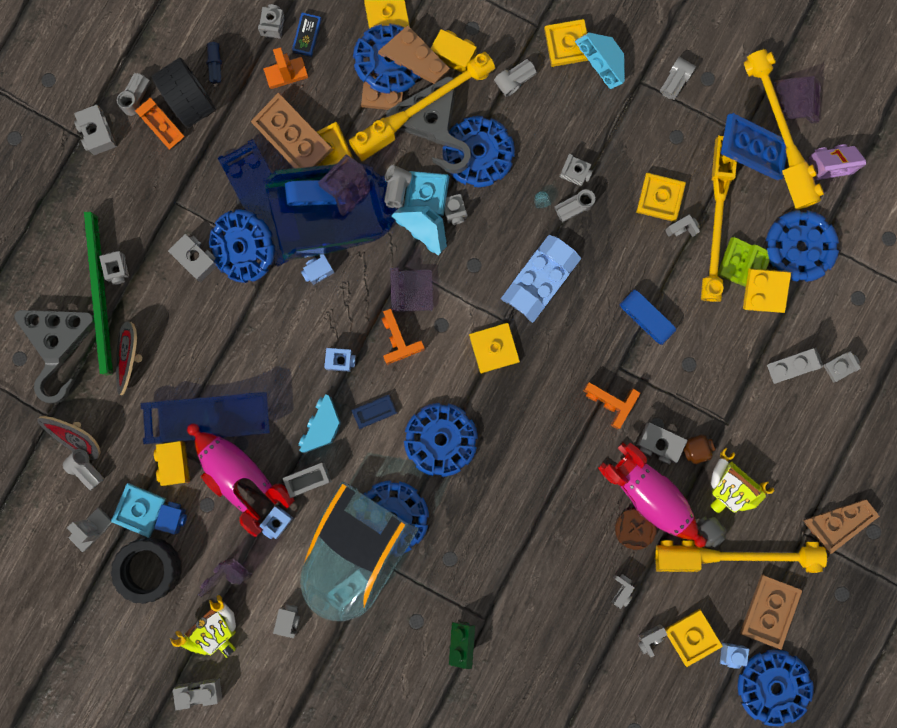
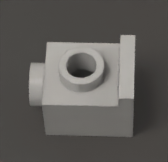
[258,4,284,39]
[560,154,593,186]
[99,251,129,284]
[273,604,300,638]

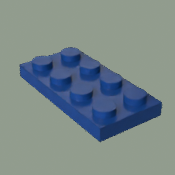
[721,113,787,180]

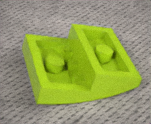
[718,237,770,287]

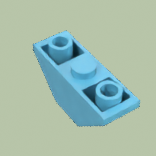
[575,33,625,89]
[392,206,447,255]
[298,394,341,453]

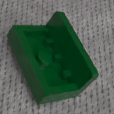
[449,622,475,669]

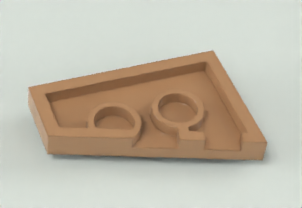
[378,25,450,84]
[803,499,880,554]

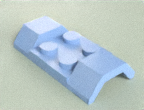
[501,235,581,323]

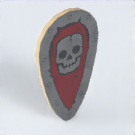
[116,322,142,395]
[37,416,101,460]

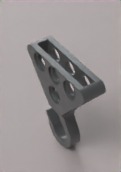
[386,77,471,174]
[14,310,95,403]

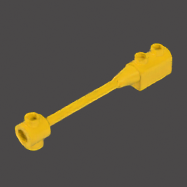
[744,49,824,210]
[349,52,495,161]
[701,135,737,302]
[655,540,827,573]

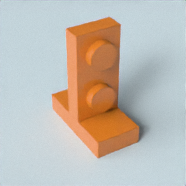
[264,47,308,89]
[135,97,185,150]
[382,309,425,365]
[583,382,640,429]

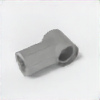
[660,57,696,100]
[494,59,537,97]
[117,73,151,116]
[384,165,412,208]
[554,189,595,223]
[63,449,104,490]

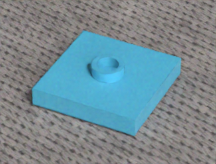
[404,171,450,216]
[111,483,166,538]

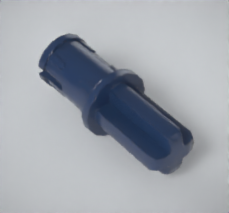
[206,42,222,84]

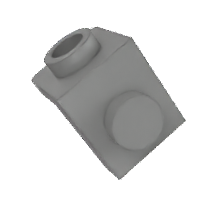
[611,574,634,609]

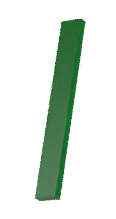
[84,212,113,376]

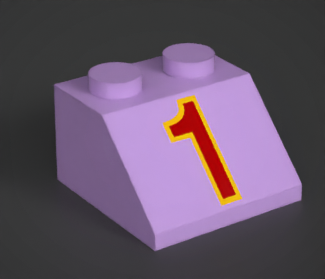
[809,144,866,180]

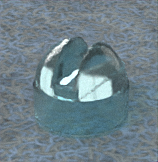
[534,191,551,208]

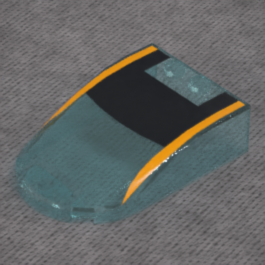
[300,481,419,621]

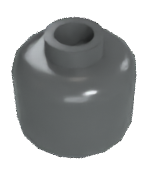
[697,517,727,548]

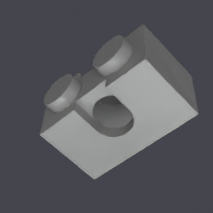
[74,105,117,155]
[168,234,217,282]
[636,422,687,465]
[283,463,332,498]
[173,678,222,710]

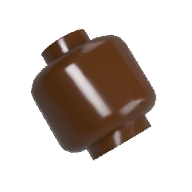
[684,434,716,464]

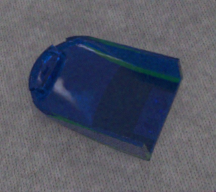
[264,163,397,261]

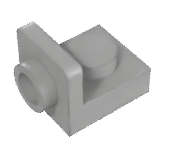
[444,194,467,225]
[665,214,700,237]
[823,351,861,383]
[638,624,668,657]

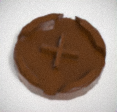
[615,508,657,550]

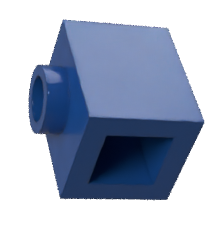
[154,501,187,534]

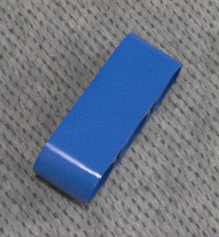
[285,180,345,206]
[619,290,676,345]

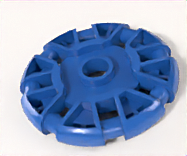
[353,23,421,94]
[442,116,515,187]
[209,209,275,283]
[766,210,839,282]
[404,403,478,477]
[355,480,429,556]
[738,649,814,727]

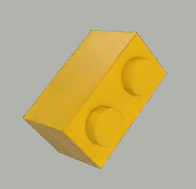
[430,29,477,73]
[154,441,190,486]

